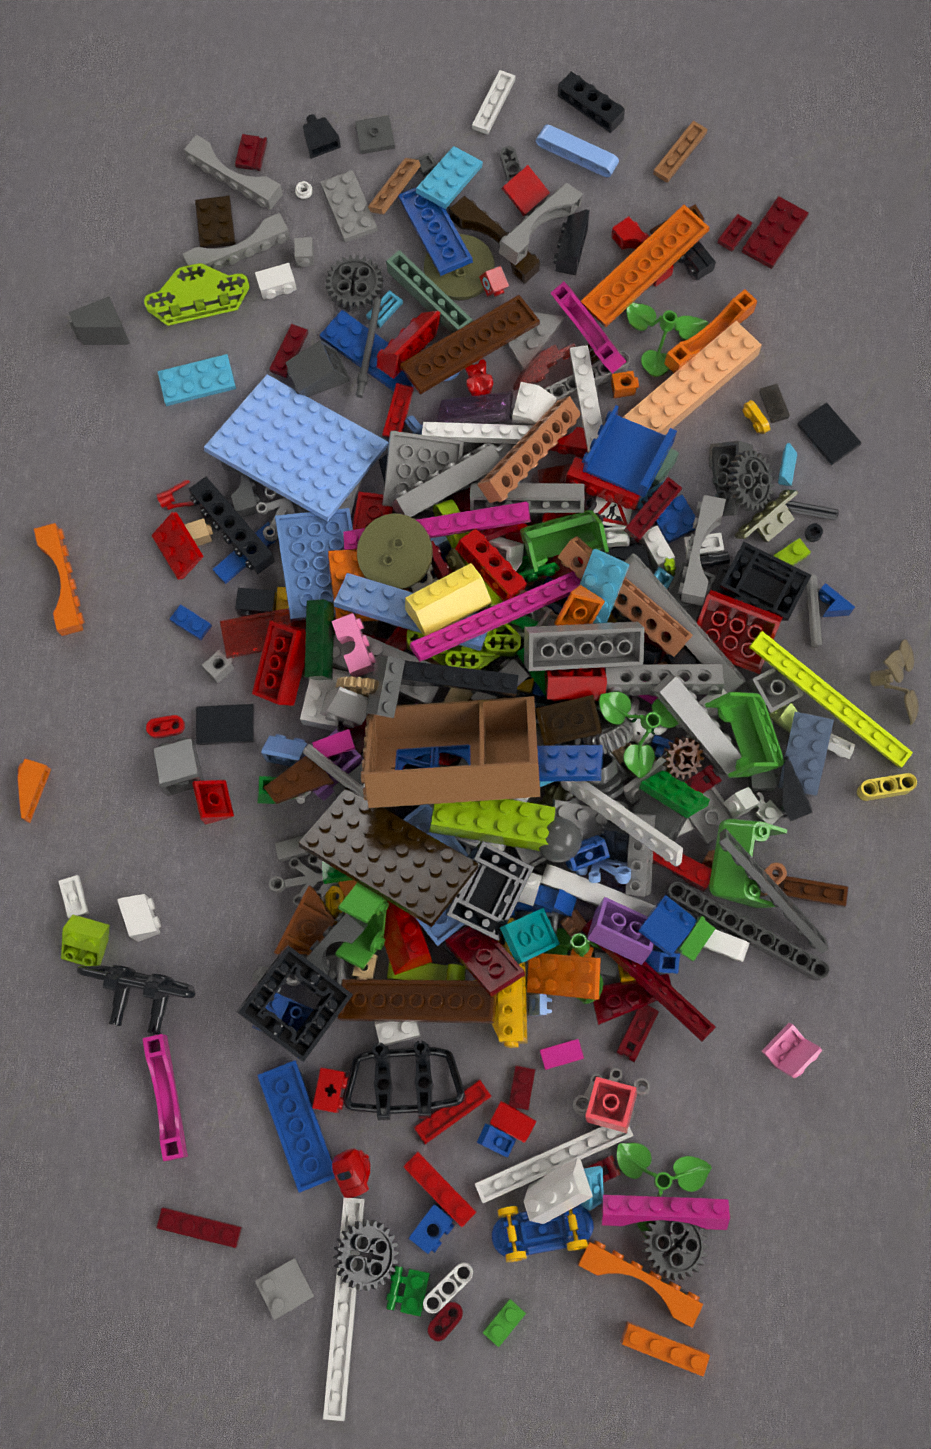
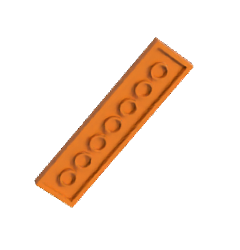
[581,205,710,328]

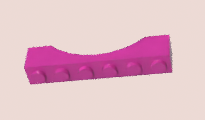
[551,281,627,374]
[142,1034,188,1162]
[601,1195,730,1230]

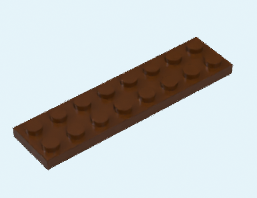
[400,295,540,395]
[337,979,497,1023]

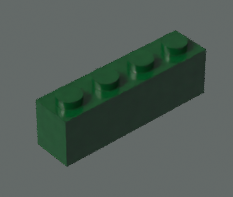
[305,599,334,680]

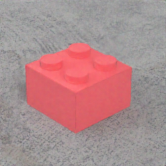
[585,1077,637,1133]

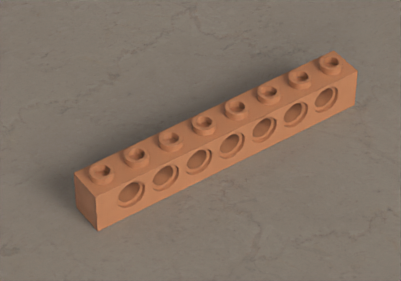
[478,396,581,503]
[558,536,693,657]

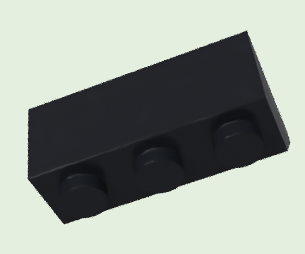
[553,209,590,276]

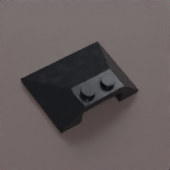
[719,542,812,621]
[446,841,534,941]

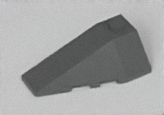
[709,441,753,516]

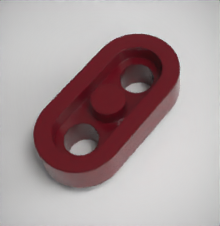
[428,1302,463,1341]

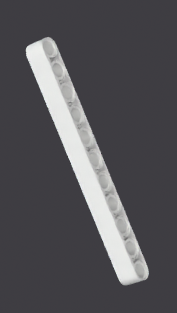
[541,864,750,962]

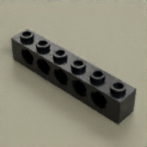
[189,476,275,575]

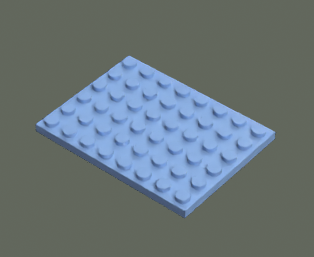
[204,374,388,522]

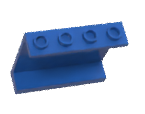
[582,405,677,498]

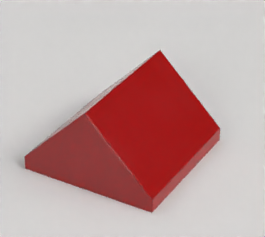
[192,780,234,825]

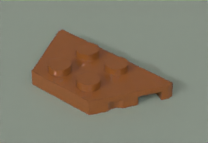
[274,885,335,955]

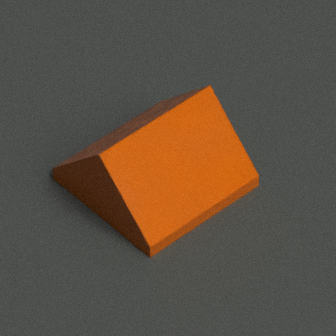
[554,585,605,625]

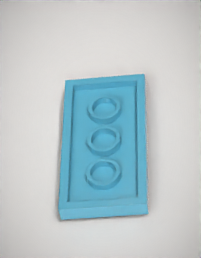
[416,146,483,209]
[158,354,236,406]
[579,549,630,624]

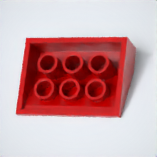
[697,590,783,674]

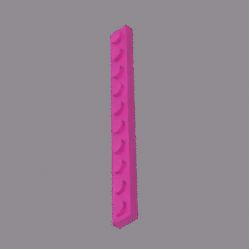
[343,502,531,550]
[410,571,581,662]

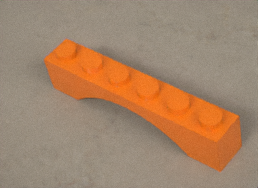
[664,289,757,373]
[34,523,85,636]
[578,1240,703,1328]

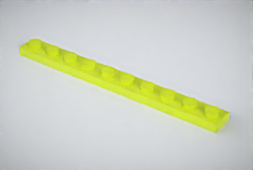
[749,631,913,768]

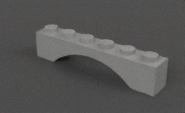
[184,135,283,210]
[499,183,583,265]
[182,213,290,279]
[678,495,726,606]

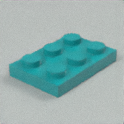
[500,908,560,964]

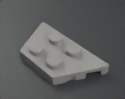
[507,312,564,372]

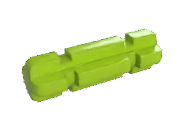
[664,557,676,576]

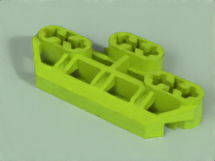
[144,263,250,326]
[406,623,521,670]

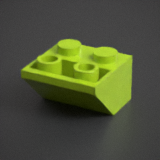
[61,915,110,966]

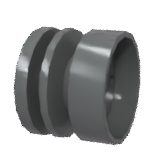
[587,755,624,799]

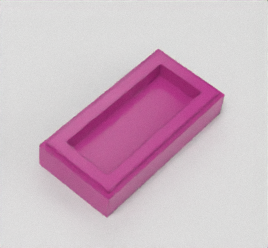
[312,729,356,759]
[539,1039,584,1070]

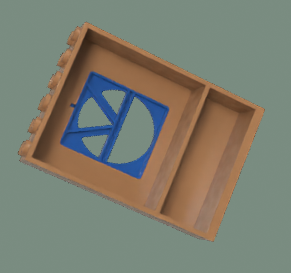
[361,696,540,808]

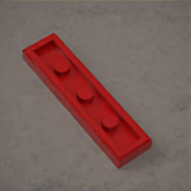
[413,1080,492,1145]

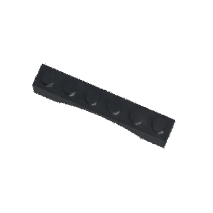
[401,660,519,698]

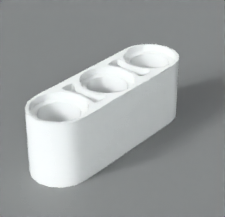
[423,1262,473,1314]

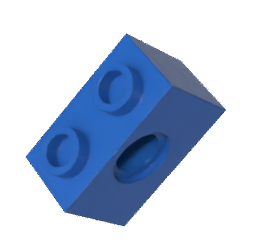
[409,1203,455,1254]

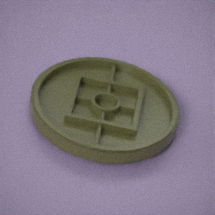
[424,234,495,300]
[357,514,433,590]

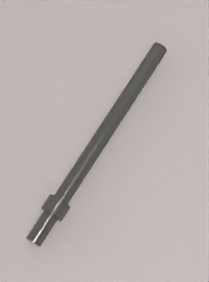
[356,297,381,398]

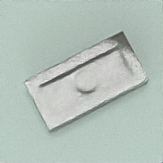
[759,384,790,423]

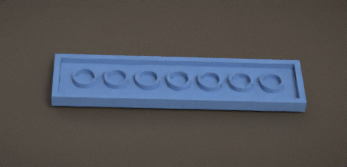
[334,573,488,651]

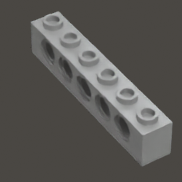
[605,664,724,696]

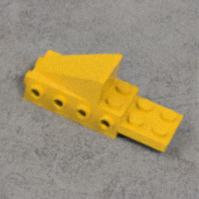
[473,918,528,1048]

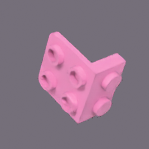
[762,1023,822,1078]

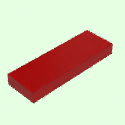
[382,383,414,438]

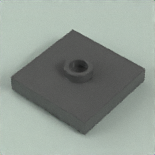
[355,115,395,154]

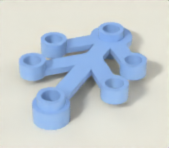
[576,859,631,884]

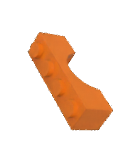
[620,1321,710,1377]

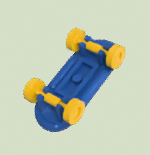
[492,1205,594,1262]

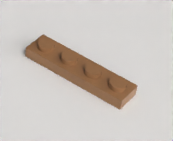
[653,121,708,183]
[368,158,421,215]

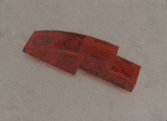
[513,343,576,391]

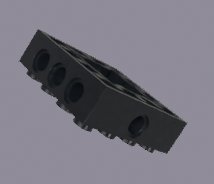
[236,945,353,1062]

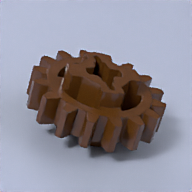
[662,736,704,779]

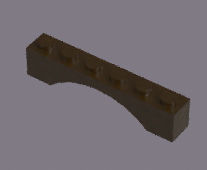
[450,195,540,284]

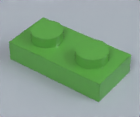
[483,1299,526,1347]

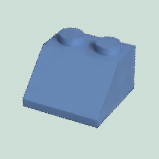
[261,734,308,767]

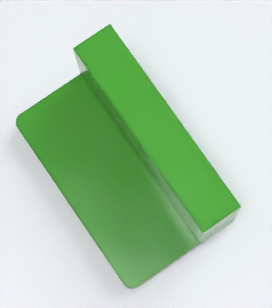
[676,916,716,961]

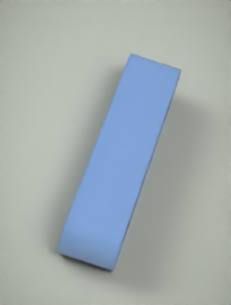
[536,124,619,177]

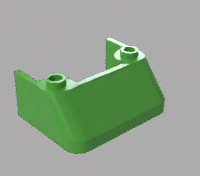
[520,510,609,572]
[705,692,784,778]
[709,819,787,908]
[335,882,389,970]

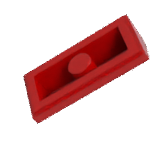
[489,1101,537,1143]

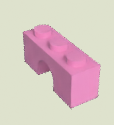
[331,613,376,678]

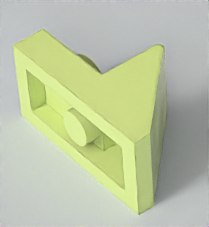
[769,703,798,733]

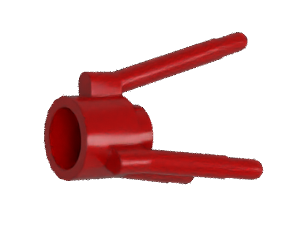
[156,480,194,510]

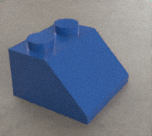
[638,895,697,956]

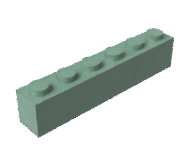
[386,250,473,333]

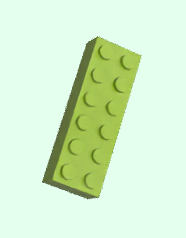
[429,799,556,851]

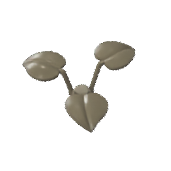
[870,639,919,725]

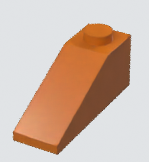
[17,759,51,823]

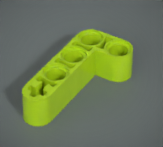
[387,960,466,981]

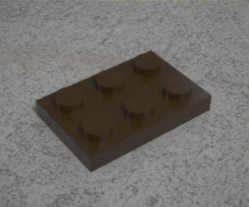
[195,195,236,249]
[536,695,602,746]

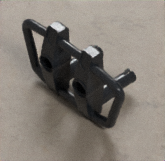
[77,965,195,1034]
[343,1040,465,1121]

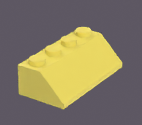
[405,563,491,636]

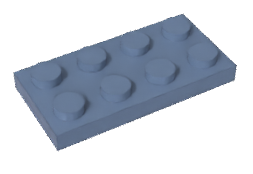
[778,711,834,796]

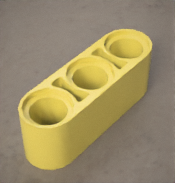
[857,773,917,801]

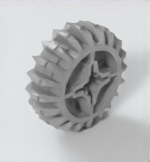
[581,718,633,754]

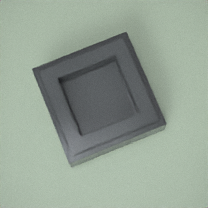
[415,152,437,176]

